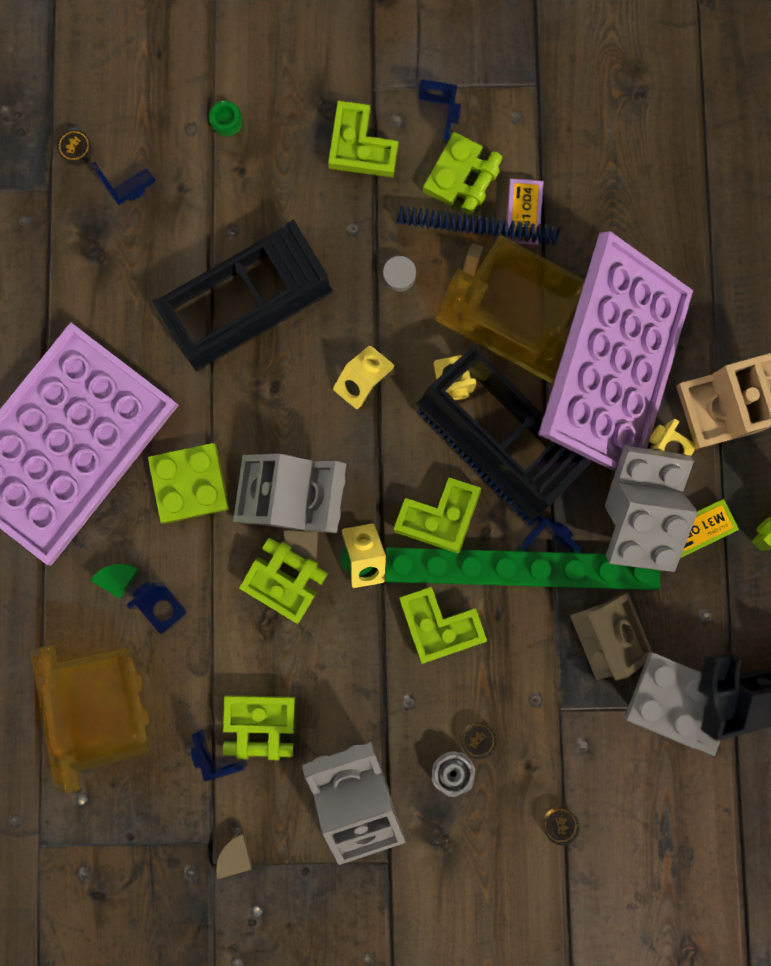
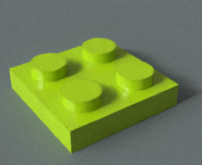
[148,443,230,524]

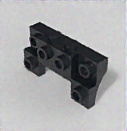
[698,653,771,742]

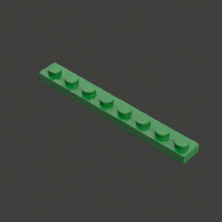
[385,548,660,590]

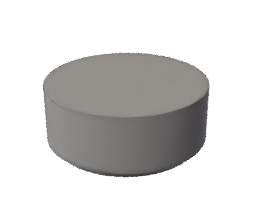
[383,256,416,292]

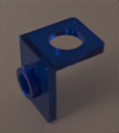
[418,79,461,141]
[91,162,156,205]
[516,517,582,553]
[126,582,187,634]
[191,729,248,782]

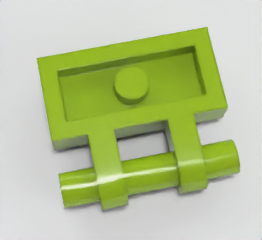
[423,132,503,215]
[239,537,328,624]
[223,695,296,760]

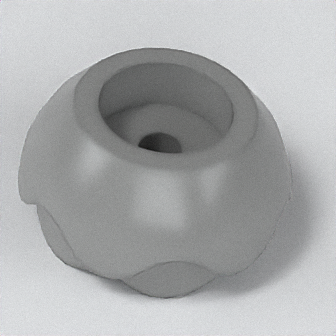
[432,751,475,797]

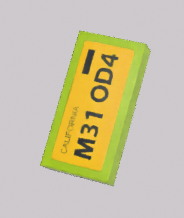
[680,499,739,558]

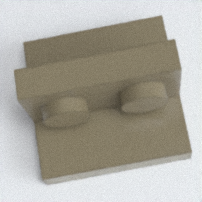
[570,592,653,680]

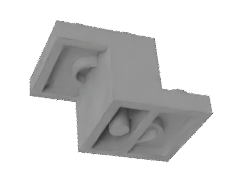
[604,445,697,572]
[233,454,346,533]
[624,652,720,756]
[302,742,406,865]

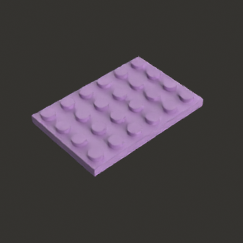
[539,231,693,472]
[0,323,179,566]

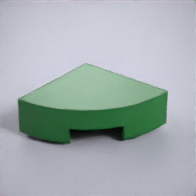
[90,564,140,599]

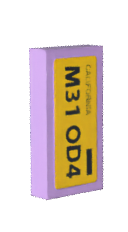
[505,179,543,249]

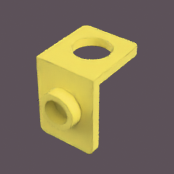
[333,346,394,409]
[433,355,476,400]
[649,419,695,456]
[342,524,386,588]

